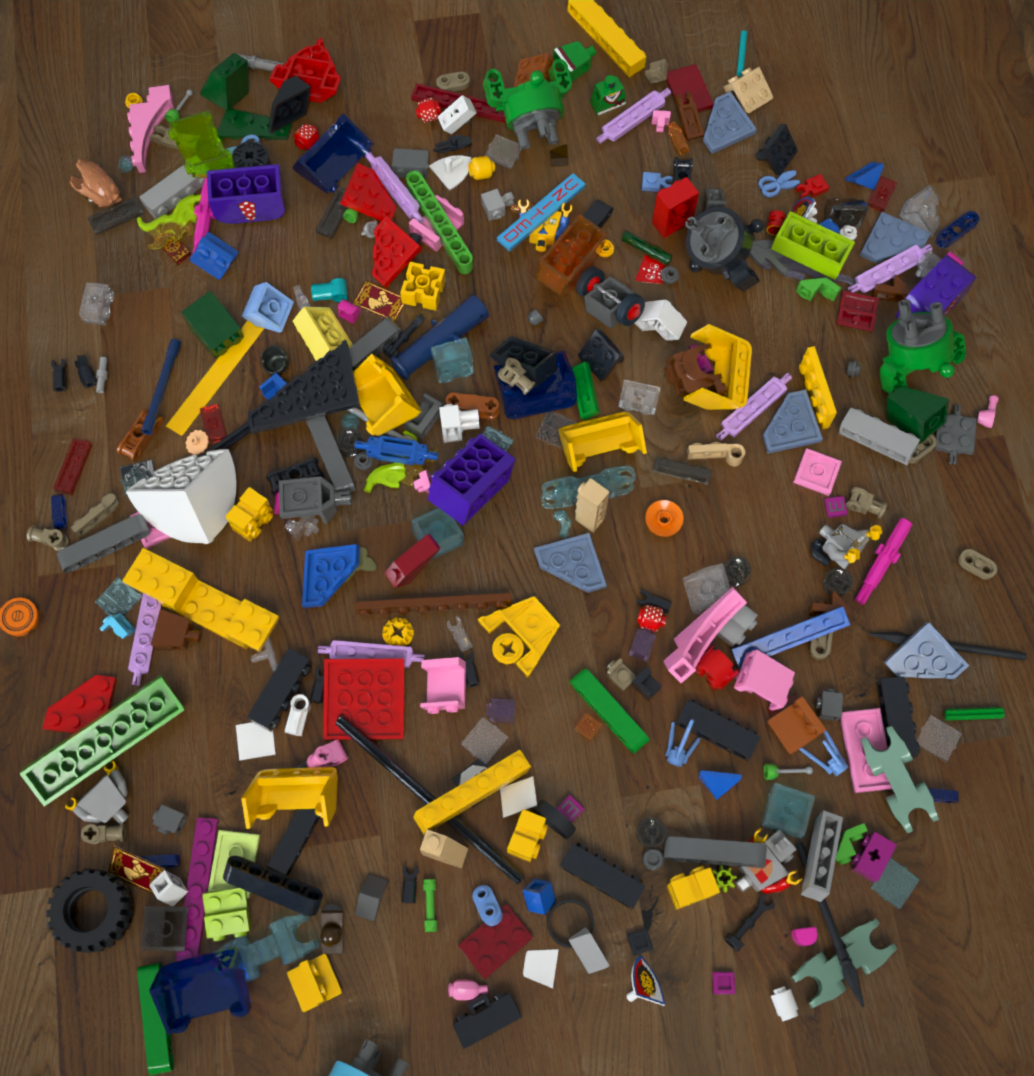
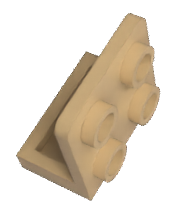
[723,67,773,114]

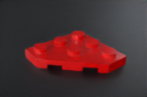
[340,163,396,221]
[372,216,422,288]
[43,675,117,734]

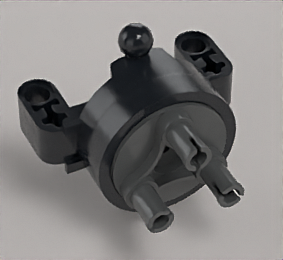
[685,205,764,292]

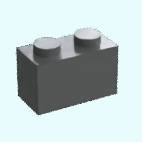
[392,148,430,178]

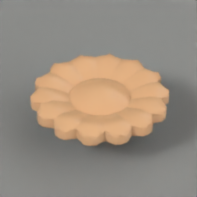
[186,430,209,455]

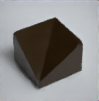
[550,144,569,167]

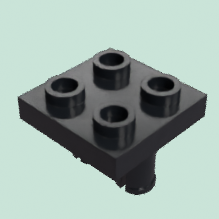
[756,124,798,175]
[578,329,624,381]

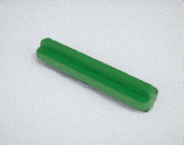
[944,707,1005,721]

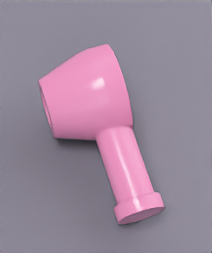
[977,396,999,428]

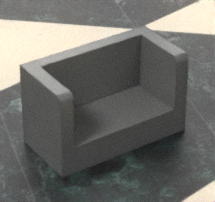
[404,393,443,440]

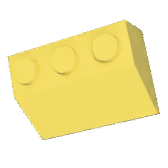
[293,307,353,361]

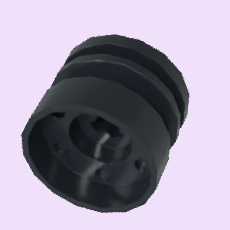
[231,141,271,168]

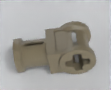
[498,358,536,395]
[846,487,887,519]
[27,525,70,551]
[81,824,126,844]

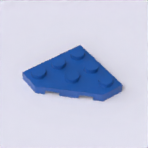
[302,544,360,608]

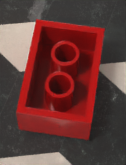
[652,177,699,239]

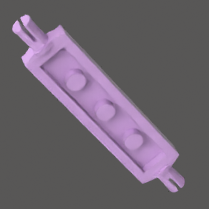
[596,88,671,144]
[365,152,424,223]
[848,244,932,294]
[716,373,792,441]
[128,593,162,686]
[318,640,425,668]

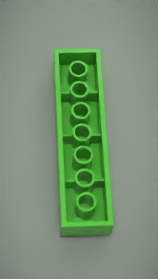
[19,674,185,806]

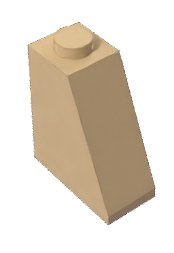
[420,830,468,869]

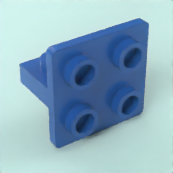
[189,232,238,280]

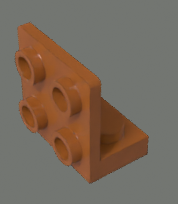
[514,53,558,87]
[767,696,826,755]

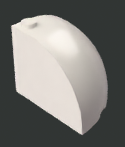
[126,449,236,544]

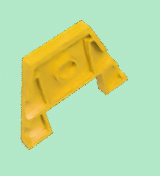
[478,596,560,678]

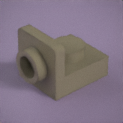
[645,59,668,84]
[606,658,636,692]

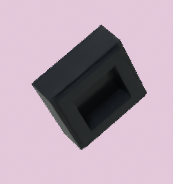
[626,928,653,956]

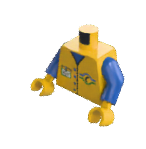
[518,199,573,252]

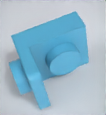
[100,613,136,639]

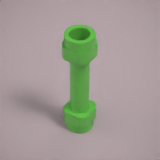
[423,879,437,932]

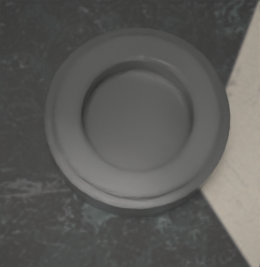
[642,849,664,871]

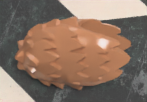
[70,159,122,207]

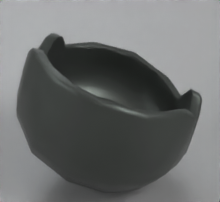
[260,345,289,375]

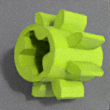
[712,866,737,893]

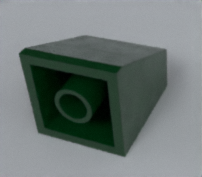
[200,53,249,111]
[181,291,244,359]
[886,386,949,444]

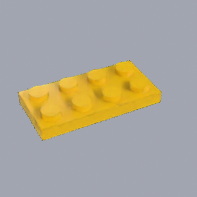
[799,346,837,429]

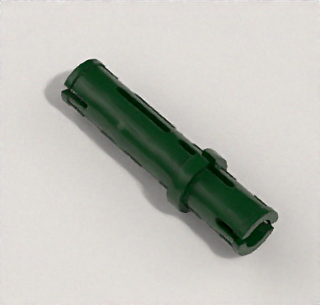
[621,231,673,265]

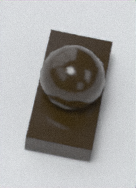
[320,910,343,954]

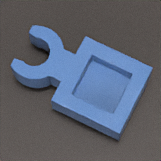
[642,172,673,192]

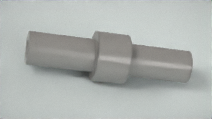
[96,357,108,393]

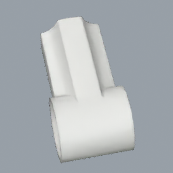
[285,695,311,736]

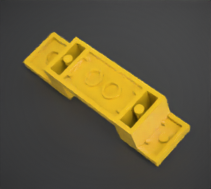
[122,548,280,652]

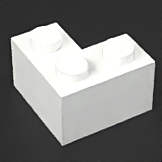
[635,300,687,341]

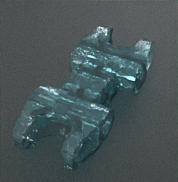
[541,466,636,509]
[209,914,321,989]

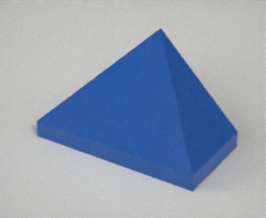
[845,162,884,190]
[698,770,742,800]

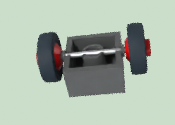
[576,266,645,329]

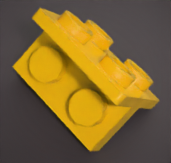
[287,954,342,1012]

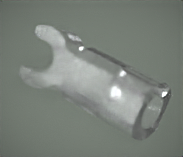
[293,285,311,311]
[447,616,473,652]

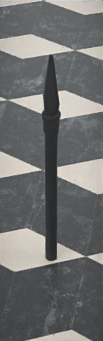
[869,632,1026,661]
[795,842,864,1008]

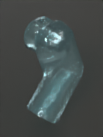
[554,510,572,538]

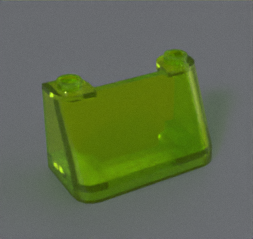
[168,110,234,178]

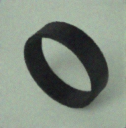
[533,800,576,840]
[547,899,594,948]

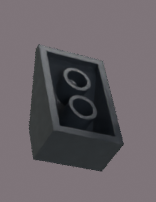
[268,75,311,134]
[490,337,557,388]

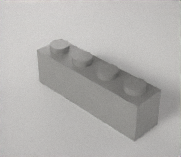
[140,157,209,219]
[839,408,920,465]
[801,810,843,902]

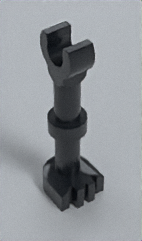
[382,314,425,359]
[724,894,775,952]

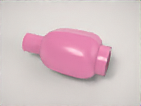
[448,979,488,1000]

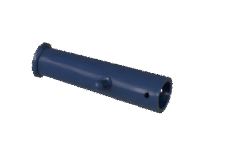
[390,295,489,380]

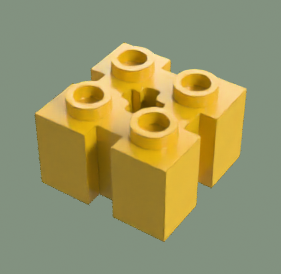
[400,262,446,311]
[225,487,274,542]
[507,809,548,862]
[667,866,720,910]

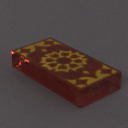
[154,229,191,265]

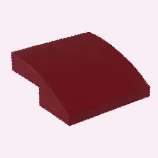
[836,291,879,332]

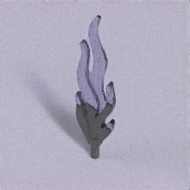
[749,240,856,285]

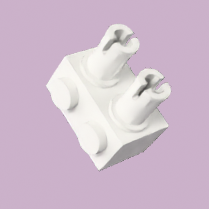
[439,404,479,443]

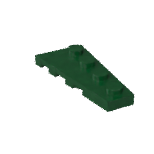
[216,109,293,140]

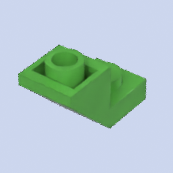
[796,278,841,302]
[835,823,868,865]

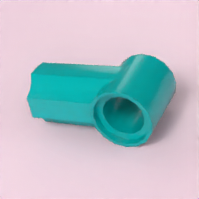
[311,278,348,302]

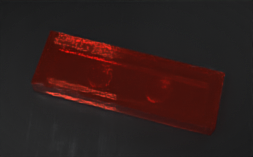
[53,438,92,495]

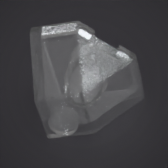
[899,186,940,237]

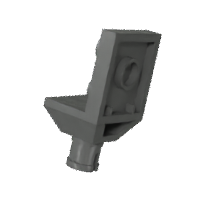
[279,476,352,524]

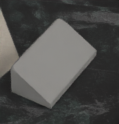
[568,927,610,974]

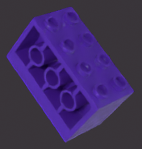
[428,434,516,526]

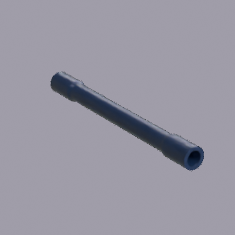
[141,339,181,435]

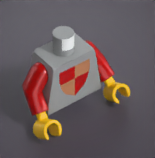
[735,828,802,893]

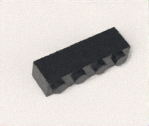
[247,649,312,732]
[876,677,920,759]
[675,700,761,762]
[560,843,645,910]

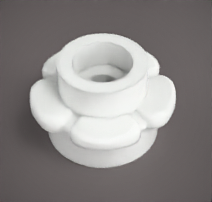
[840,225,857,240]

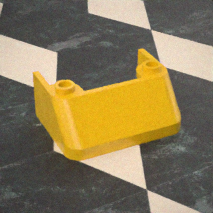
[684,324,752,410]
[558,412,647,472]
[241,767,338,829]

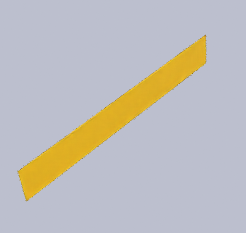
[166,320,265,436]

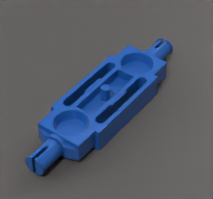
[355,436,438,465]

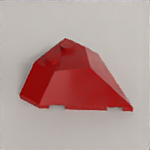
[269,37,341,103]

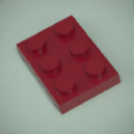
[458,904,534,980]

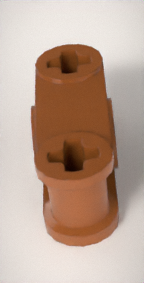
[446,392,499,420]
[117,409,163,462]

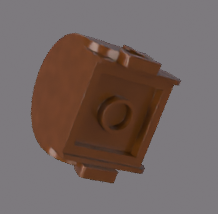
[664,343,727,396]

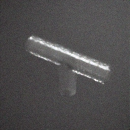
[251,636,278,672]

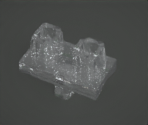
[285,515,319,542]

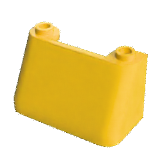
[354,354,422,436]

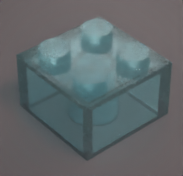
[431,338,474,383]
[411,508,464,561]
[760,783,815,839]

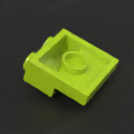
[202,887,252,941]

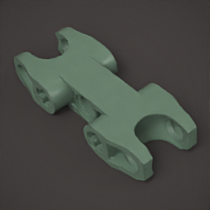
[861,725,939,833]
[790,919,897,1008]

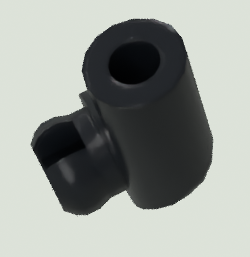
[810,538,831,567]

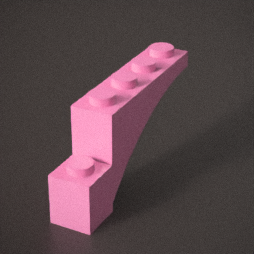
[127,85,174,173]
[664,587,747,683]

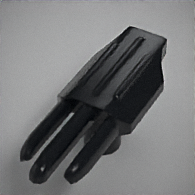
[433,135,472,154]

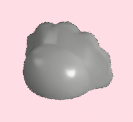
[361,220,377,238]

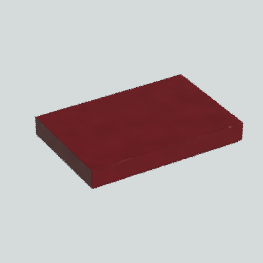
[666,64,714,112]

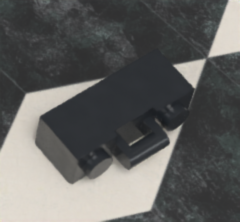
[452,992,522,1049]

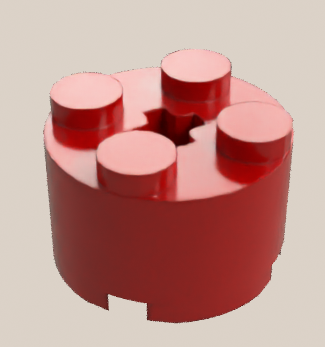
[695,645,739,691]

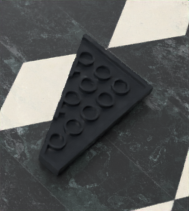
[247,340,361,434]

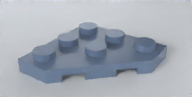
[703,92,757,154]
[860,212,931,263]
[762,390,823,454]
[534,533,607,593]
[884,622,969,679]

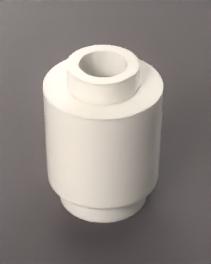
[771,986,798,1021]

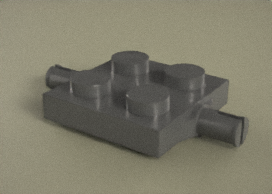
[934,404,977,465]

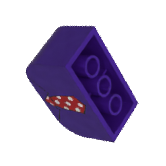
[207,164,285,224]
[895,255,977,319]

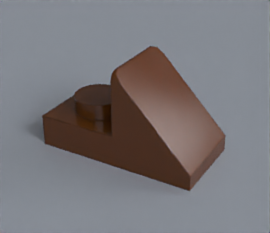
[872,274,911,303]
[808,591,852,619]

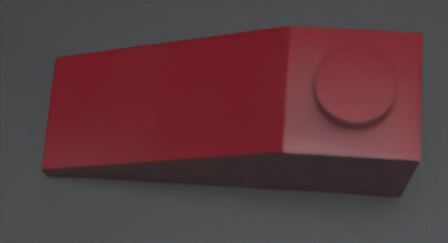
[384,534,441,588]

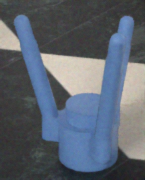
[665,719,700,767]
[799,731,849,776]

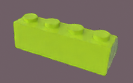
[771,211,855,280]

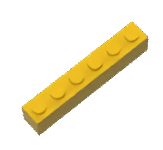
[568,0,646,77]
[413,750,531,835]

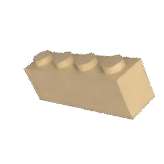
[575,478,610,533]

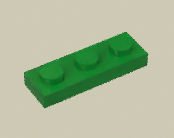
[570,362,600,420]

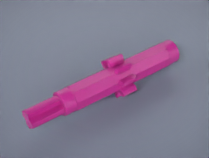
[193,177,215,253]
[855,518,913,605]

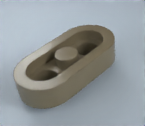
[436,72,470,92]
[909,435,937,464]
[958,549,997,580]
[809,632,833,660]

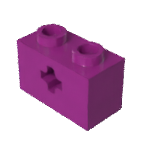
[851,832,897,883]

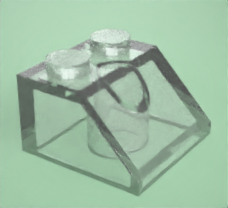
[683,563,731,615]

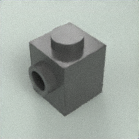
[815,689,843,721]
[152,805,188,836]

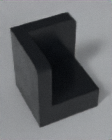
[631,667,661,701]

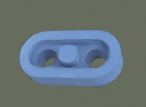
[472,885,503,926]

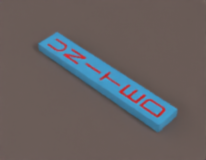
[497,173,586,252]

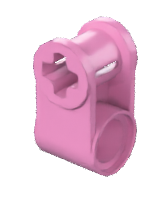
[307,740,348,768]

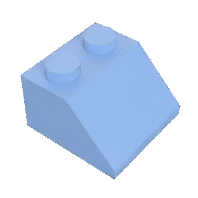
[242,282,294,333]

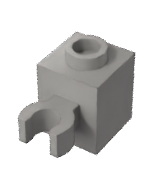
[481,189,514,221]
[764,830,796,864]

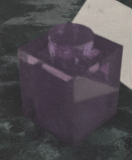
[629,628,656,661]
[486,698,515,724]

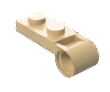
[687,442,745,467]

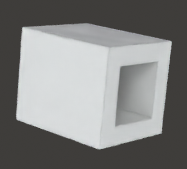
[150,870,188,907]

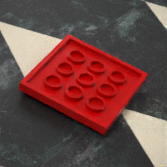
[323,658,405,740]

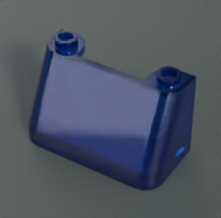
[292,113,374,194]
[493,350,577,419]
[149,947,252,1035]

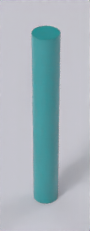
[737,31,747,76]

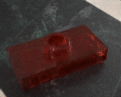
[867,176,898,212]
[200,404,226,444]

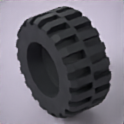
[46,868,134,953]

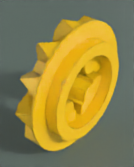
[382,617,414,647]
[492,633,524,665]

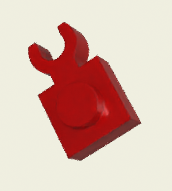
[795,174,829,200]

